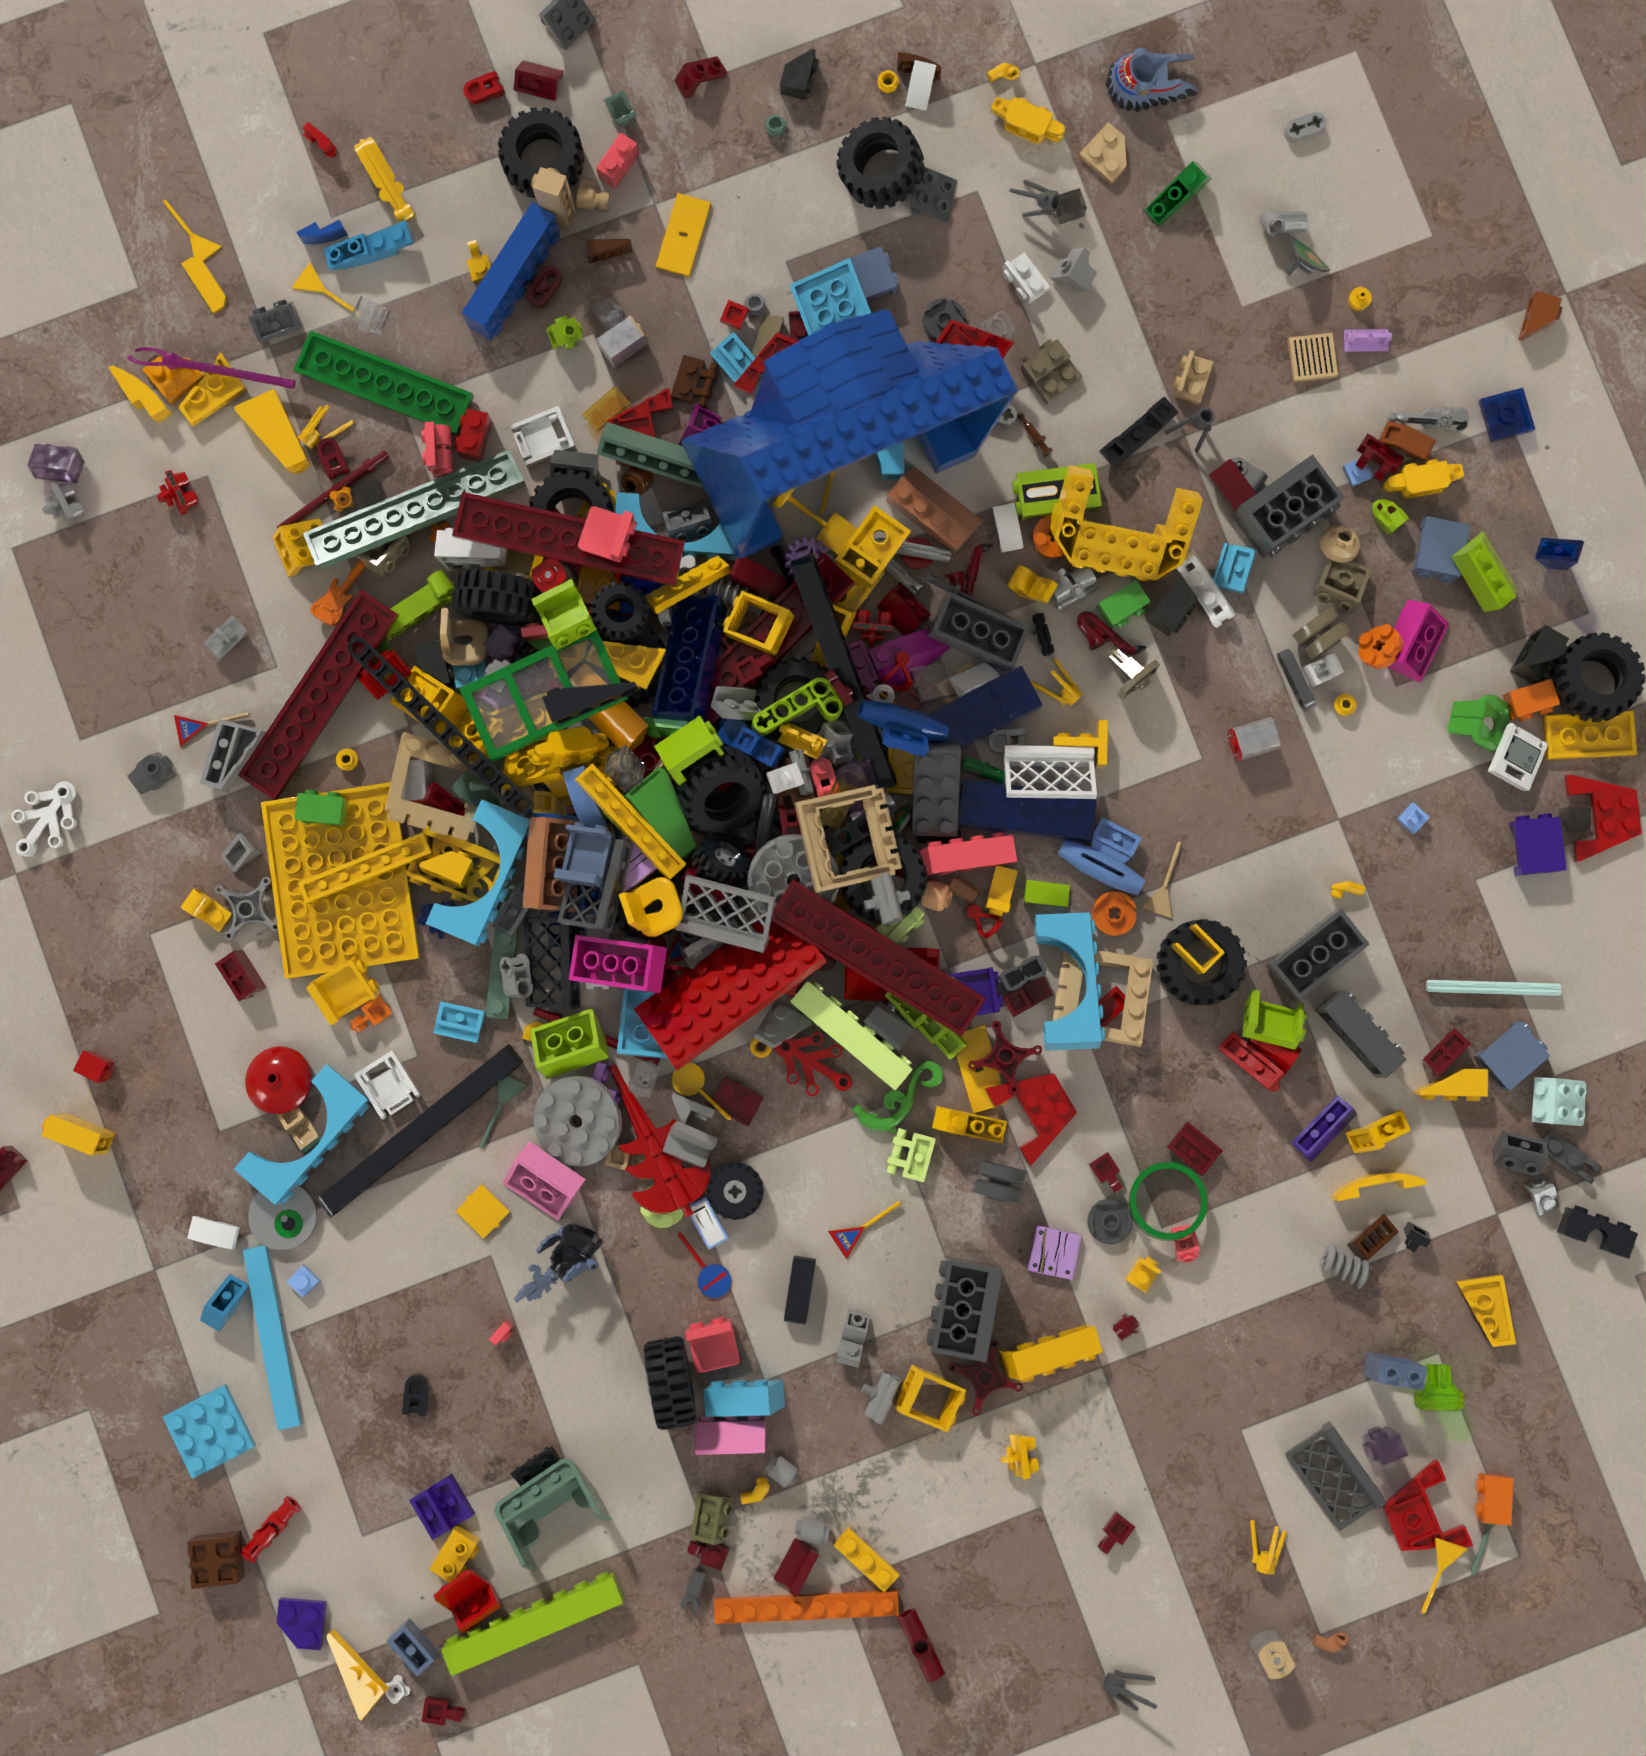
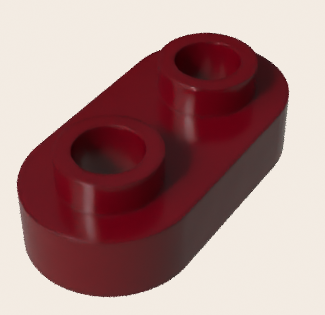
[527,266,562,308]

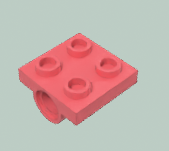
[421,422,453,478]

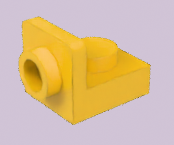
[1125,1256,1162,1293]

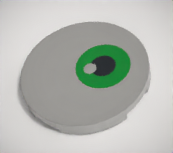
[248,1185,317,1250]

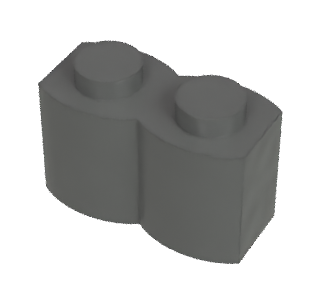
[999,955,1047,991]

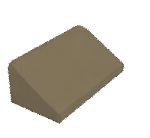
[752,315,784,358]

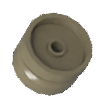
[1292,606,1352,660]

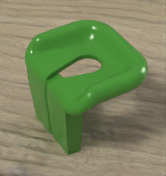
[1447,694,1510,752]

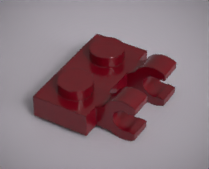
[1355,433,1405,482]

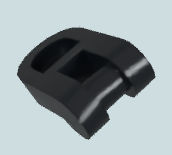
[402,1374,429,1417]

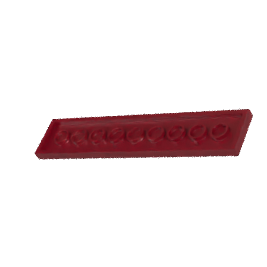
[452,492,685,586]
[666,552,855,727]
[238,590,399,800]
[772,879,986,1037]

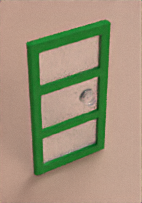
[459,626,628,762]

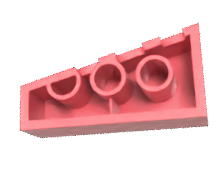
[918,832,1017,878]

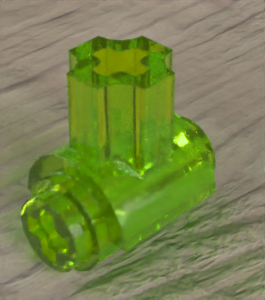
[1414,1364,1465,1412]

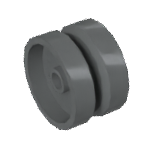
[973,1160,1028,1203]

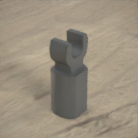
[681,1568,708,1613]

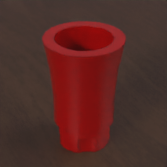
[1248,1038,1302,1074]

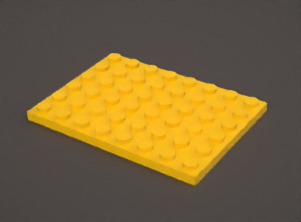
[261,782,420,979]

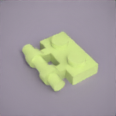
[887,1128,936,1183]

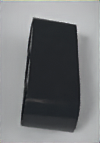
[784,1255,816,1325]

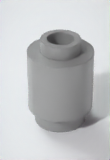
[764,1454,799,1488]
[794,1516,830,1546]

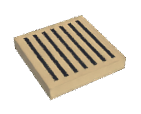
[1287,333,1338,383]

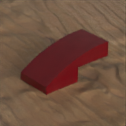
[1003,975,1054,1017]

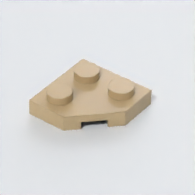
[1079,122,1127,185]

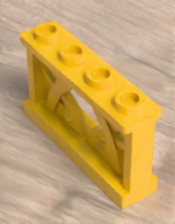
[405,826,500,903]

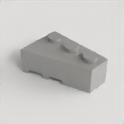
[200,719,266,792]

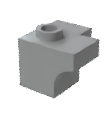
[1050,247,1097,292]
[816,719,854,765]

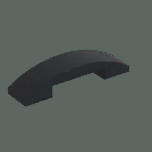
[1099,396,1179,468]

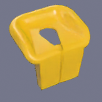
[619,877,683,937]

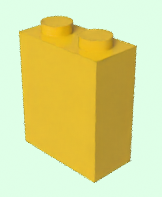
[41,1113,115,1156]

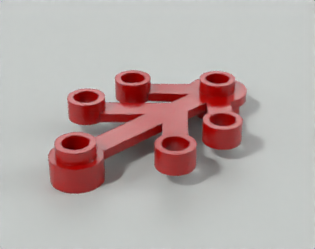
[775,1032,852,1096]

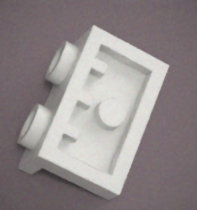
[1002,252,1050,305]

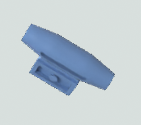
[1057,817,1146,896]

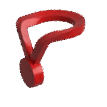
[881,652,912,691]
[966,904,1003,939]

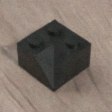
[1147,577,1198,637]
[1510,625,1569,684]

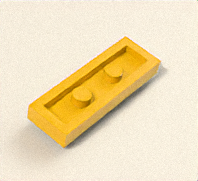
[833,1526,900,1593]

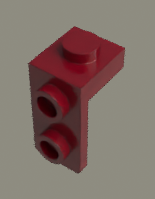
[674,56,728,98]

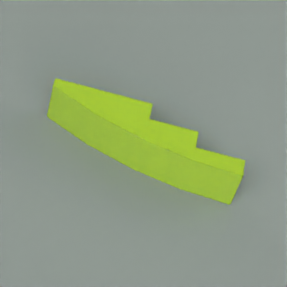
[885,992,968,1060]

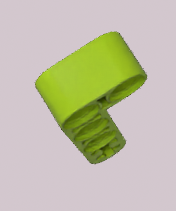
[385,570,454,641]
[751,677,843,736]

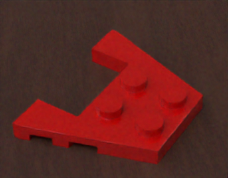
[935,319,1014,359]
[733,332,799,395]
[608,388,673,467]
[1564,775,1642,862]
[985,1073,1077,1165]
[1382,1459,1474,1551]

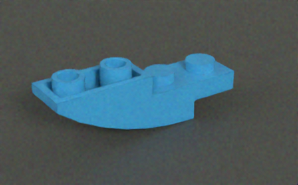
[324,220,415,270]

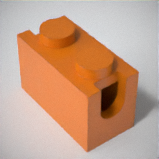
[1502,679,1560,722]
[1474,1473,1513,1526]

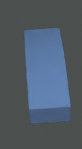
[563,766,609,831]

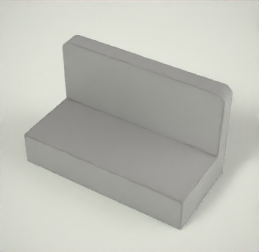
[663,1121,718,1168]

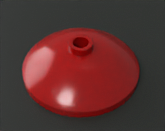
[245,1046,312,1114]

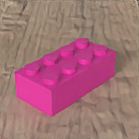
[569,935,667,993]

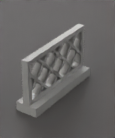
[675,875,775,953]

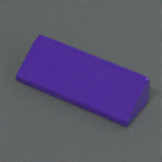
[1291,1095,1357,1162]

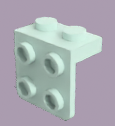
[1532,1077,1587,1126]

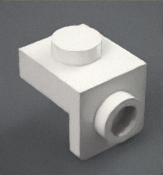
[1302,653,1344,688]

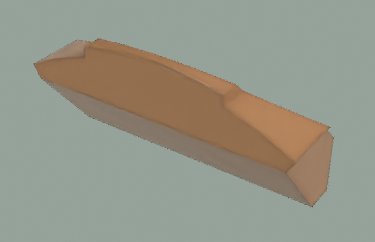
[949,877,979,904]

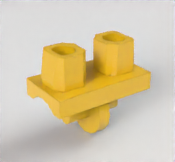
[1000,1434,1039,1479]

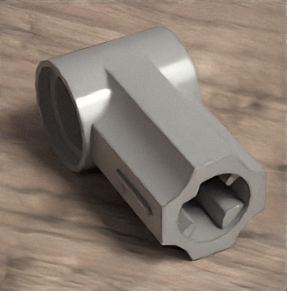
[1260,209,1308,237]

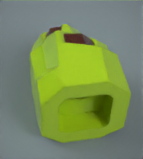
[1372,499,1409,535]

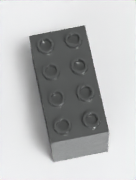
[1232,454,1345,559]
[926,1256,1003,1362]

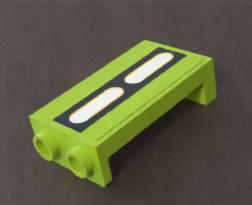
[1012,463,1102,521]

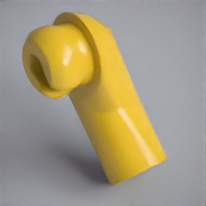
[986,63,1020,83]
[740,1477,770,1505]

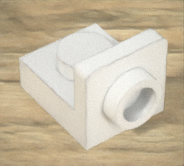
[767,762,804,794]

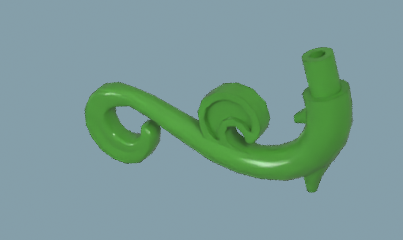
[852,1061,943,1133]

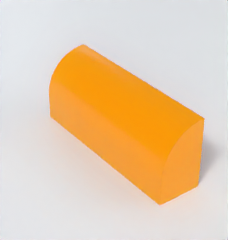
[570,664,649,755]

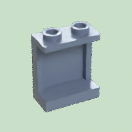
[832,246,899,300]
[1411,516,1470,583]
[554,822,616,888]
[1473,1021,1550,1091]

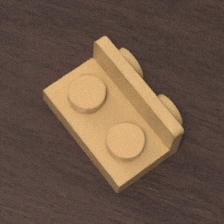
[1173,350,1213,405]

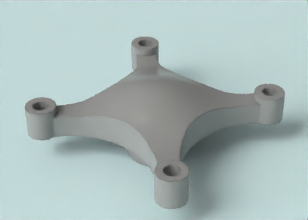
[215,876,278,940]

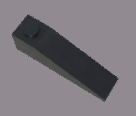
[542,682,641,726]

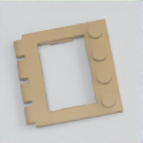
[384,732,478,841]
[794,785,902,893]
[1052,950,1153,1047]

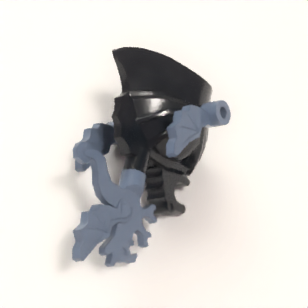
[514,1223,603,1302]

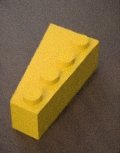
[997,1324,1103,1383]

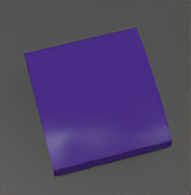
[409,1474,475,1540]

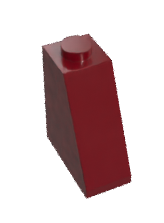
[730,557,789,601]

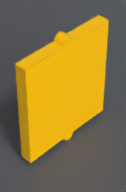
[455,1184,510,1239]

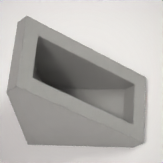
[221,832,262,873]

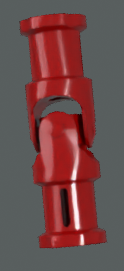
[240,1496,302,1563]

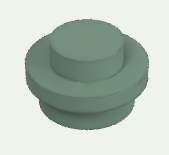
[765,115,787,137]

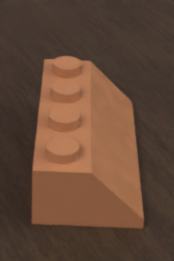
[887,466,983,555]
[522,817,579,912]

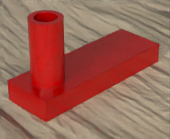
[1218,1032,1285,1092]

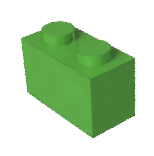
[1096,580,1151,629]
[295,790,348,826]

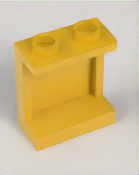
[306,955,380,1026]

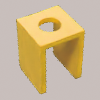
[1171,924,1225,974]

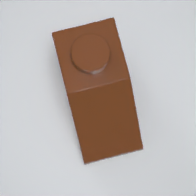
[1518,291,1563,341]

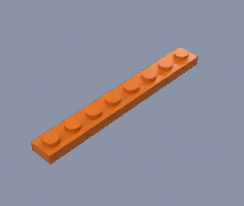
[714,1590,899,1624]

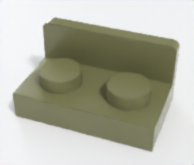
[690,1491,733,1545]

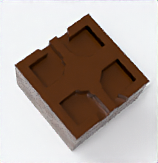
[187,1531,245,1589]

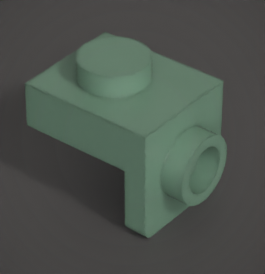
[603,90,636,127]

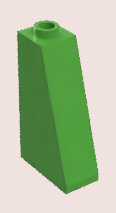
[624,767,696,859]

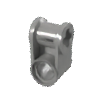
[1232,457,1268,494]
[499,953,533,998]

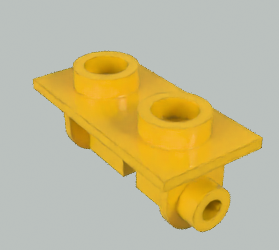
[778,723,828,760]

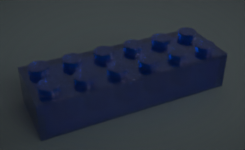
[652,595,727,722]
[928,666,1043,750]
[958,780,1097,842]

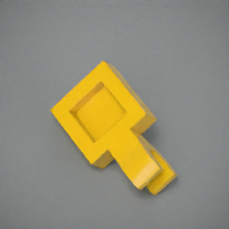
[466,240,491,284]

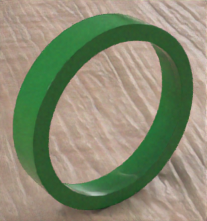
[1129,1162,1208,1241]

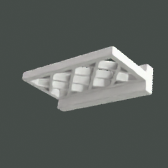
[1002,745,1097,799]

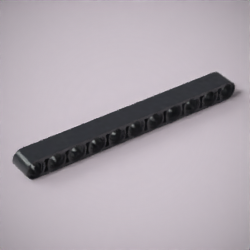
[790,553,897,790]
[348,637,534,817]
[680,804,895,942]
[316,1044,524,1218]

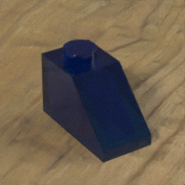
[1535,538,1584,570]

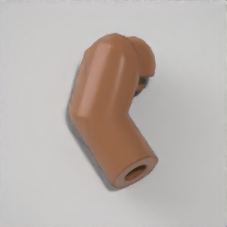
[1312,1632,1349,1653]

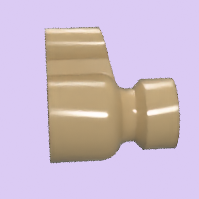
[576,179,610,211]

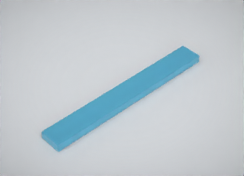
[243,1245,302,1430]

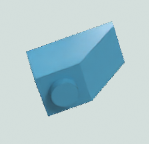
[200,1274,249,1332]

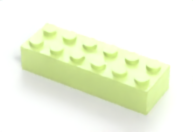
[790,981,913,1090]

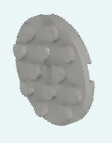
[748,834,839,921]
[534,1075,622,1166]

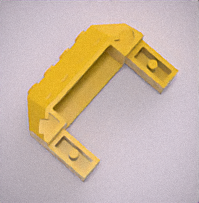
[1050,465,1203,581]

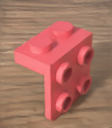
[578,506,637,563]
[685,1316,740,1373]

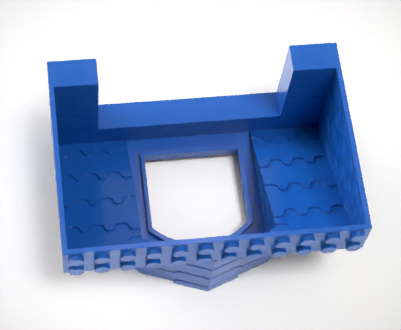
[681,309,1018,559]

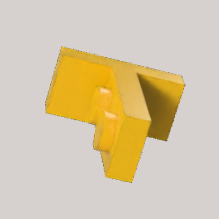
[1051,720,1108,767]
[1345,1110,1411,1153]

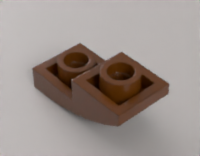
[897,52,941,82]

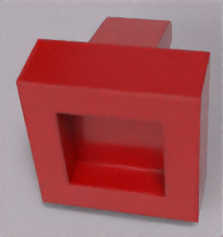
[720,300,749,331]

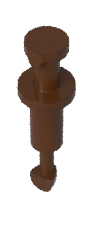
[1017,413,1053,457]

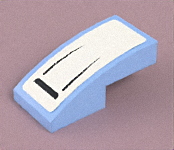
[689,1195,729,1249]

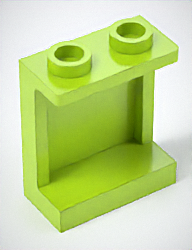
[531,579,597,650]
[654,716,724,785]
[1242,989,1307,1050]

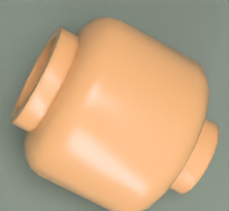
[921,879,953,911]

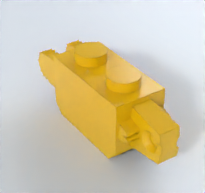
[991,97,1065,144]
[1383,459,1464,499]
[531,726,609,768]

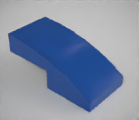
[296,220,348,245]
[731,726,785,769]

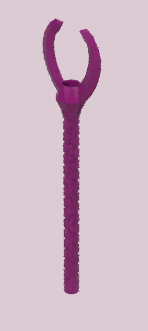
[127,347,296,389]

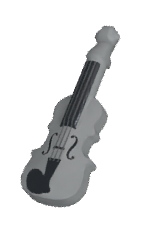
[1388,406,1469,432]

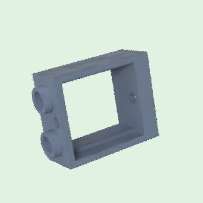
[1364,1352,1427,1391]

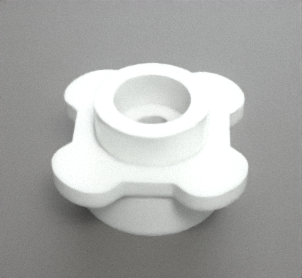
[385,1675,410,1704]

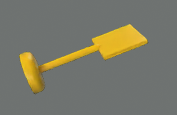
[773,488,857,555]

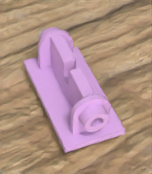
[1344,329,1392,352]

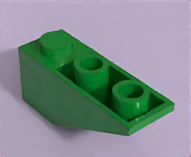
[1144,161,1212,226]

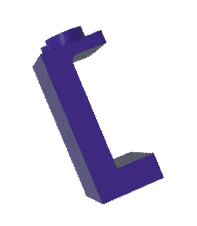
[1509,813,1566,876]
[949,967,1003,1016]

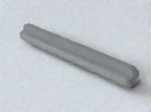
[873,536,951,562]

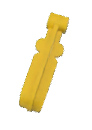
[354,137,416,223]

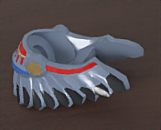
[1106,48,1197,112]

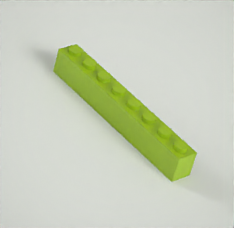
[441,1571,625,1676]

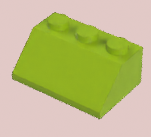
[1451,532,1517,612]
[530,1008,609,1079]

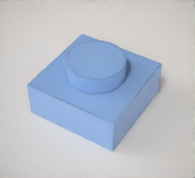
[1342,460,1373,487]
[287,1264,320,1298]

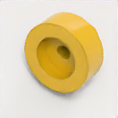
[1348,287,1372,311]

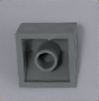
[863,1001,915,1051]

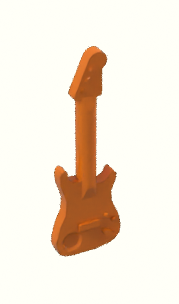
[310,560,365,626]

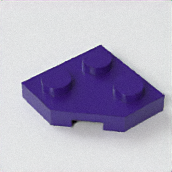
[277,1597,327,1650]

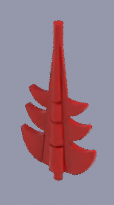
[608,1064,710,1218]

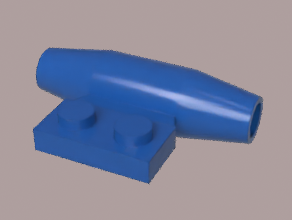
[858,699,949,757]

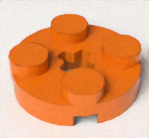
[1032,515,1065,560]
[1358,624,1404,669]
[1091,891,1137,936]

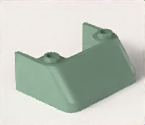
[495,1459,612,1572]

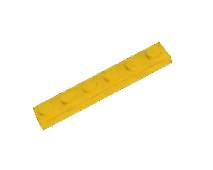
[575,764,686,880]
[298,832,433,904]

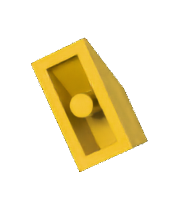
[419,851,474,889]

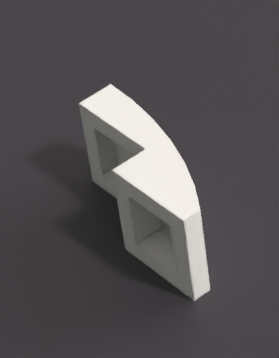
[905,60,937,111]
[992,502,1024,553]
[187,1216,240,1250]

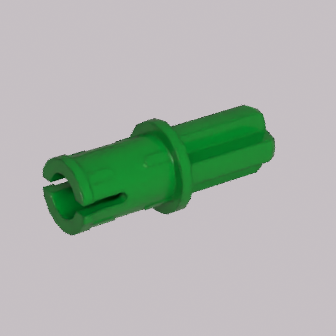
[962,756,1005,784]

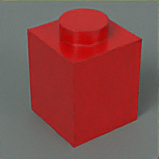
[73,1050,114,1083]

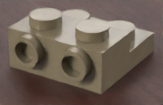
[1021,339,1083,404]
[354,535,410,576]
[1313,558,1372,612]

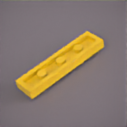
[645,555,731,614]

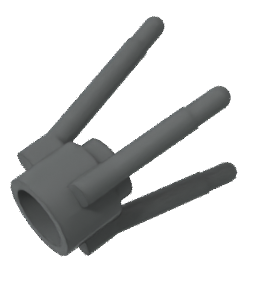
[1009,180,1061,217]
[1165,408,1215,452]
[1103,1669,1157,1711]

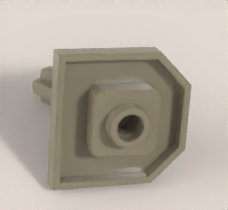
[1109,649,1160,699]

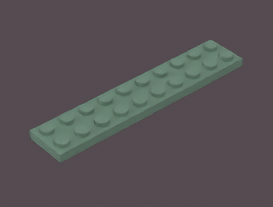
[303,450,526,570]

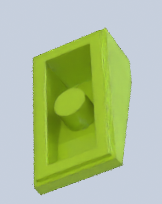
[1023,880,1070,907]

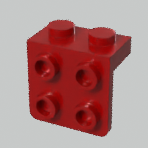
[433,1569,501,1633]

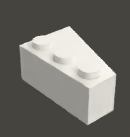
[434,528,507,570]

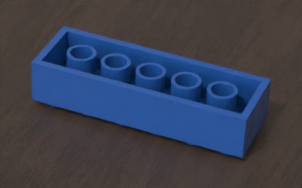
[462,202,560,341]

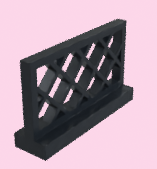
[524,917,581,1010]

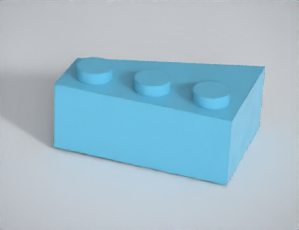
[703,1379,785,1417]

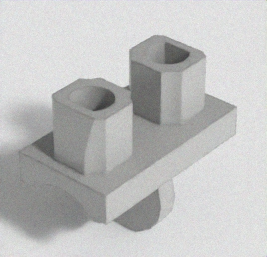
[42,481,84,527]
[204,615,249,660]

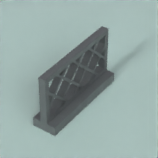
[557,839,633,934]
[1285,1421,1387,1531]

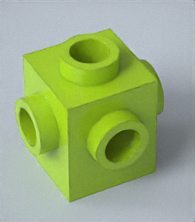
[546,316,583,350]

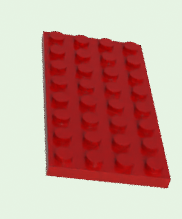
[634,916,827,1071]

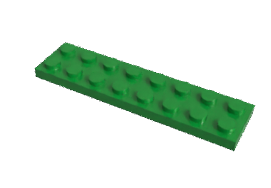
[293,330,474,436]

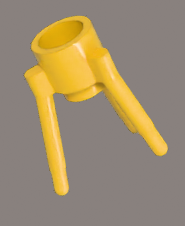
[298,405,354,449]
[1026,658,1083,706]
[1250,1520,1287,1574]

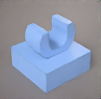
[1397,802,1430,834]

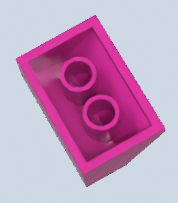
[1388,599,1449,683]

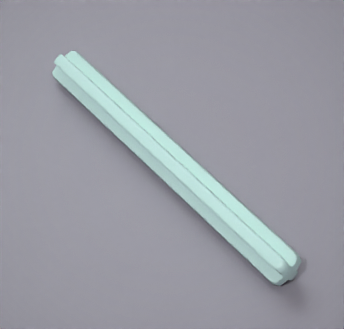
[1426,980,1562,996]

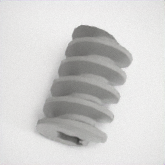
[704,576,753,611]
[1319,1244,1372,1289]

